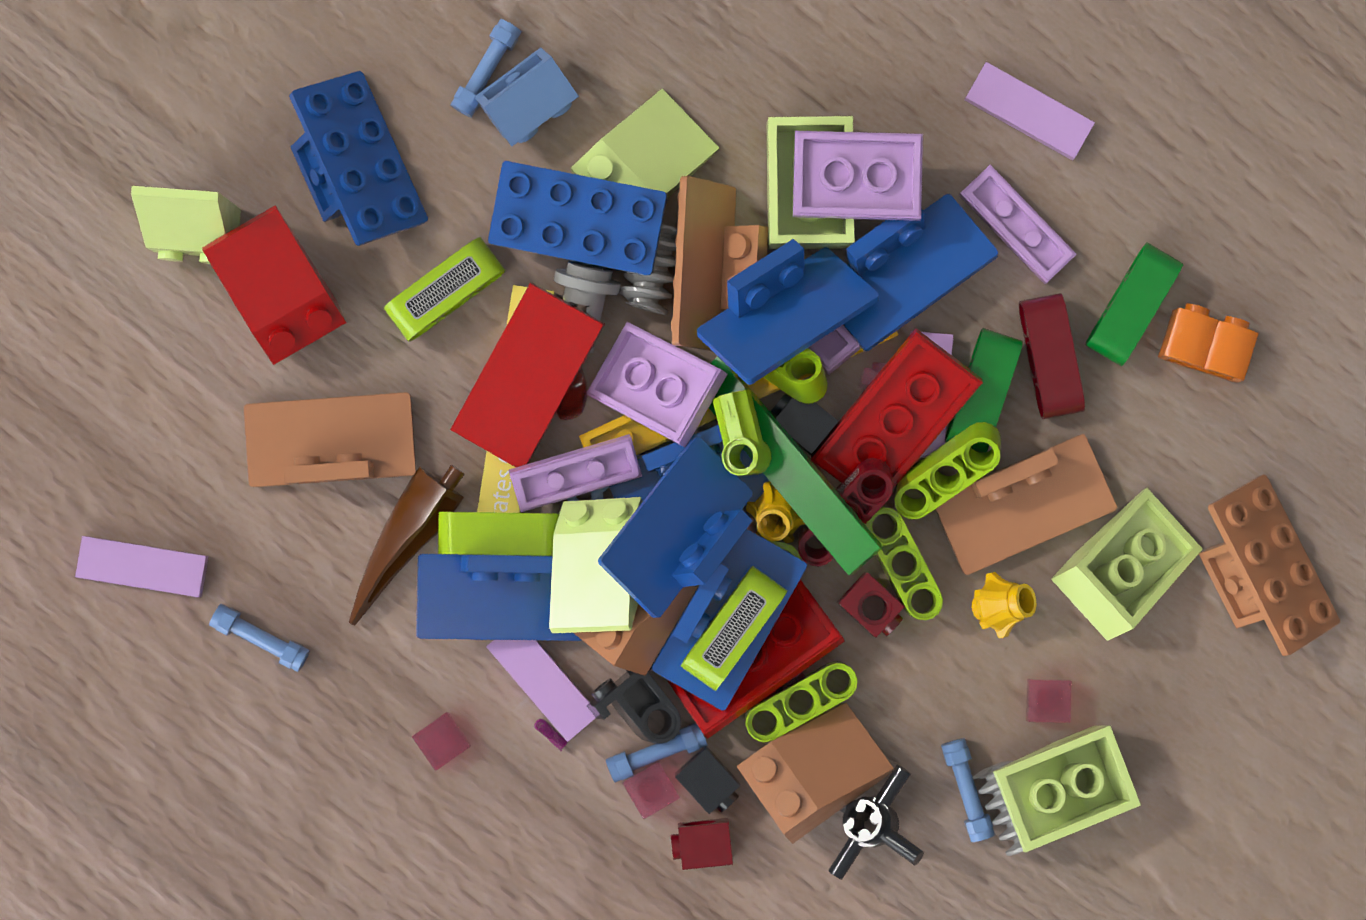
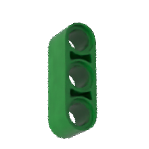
[1085,242,1183,367]
[945,328,1023,453]

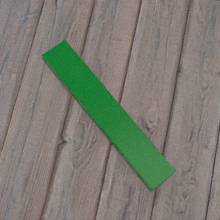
[709,356,883,575]

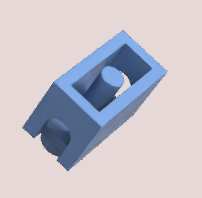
[474,48,579,146]

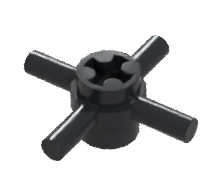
[828,765,924,880]

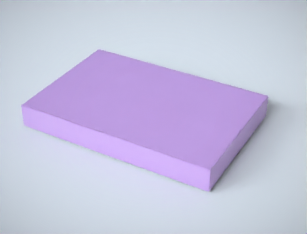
[793,131,923,221]
[586,322,727,447]

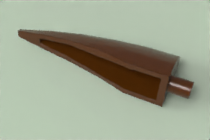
[349,465,465,625]

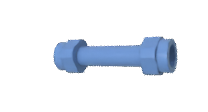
[450,19,522,118]
[209,604,310,672]
[605,723,708,783]
[941,738,995,842]

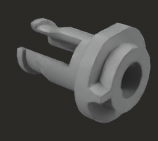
[554,260,621,353]

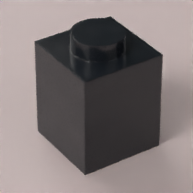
[771,393,838,455]
[675,746,740,814]

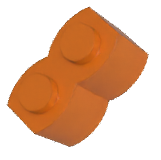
[1158,303,1259,383]

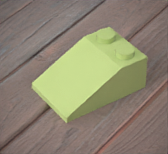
[571,89,720,199]
[131,186,241,264]
[1051,488,1203,641]
[549,497,643,633]
[993,725,1141,852]

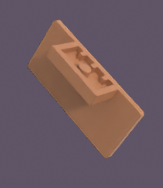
[671,176,768,351]
[244,392,416,487]
[935,434,1117,575]
[1199,474,1340,656]

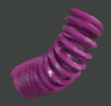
[534,719,568,751]

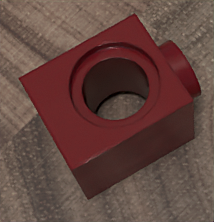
[836,572,904,638]
[671,818,733,870]

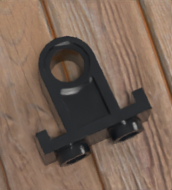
[587,654,681,743]

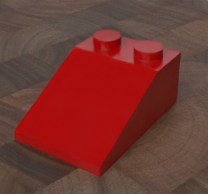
[202,205,346,365]

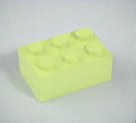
[766,116,855,249]

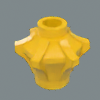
[746,481,805,543]
[972,572,1037,638]

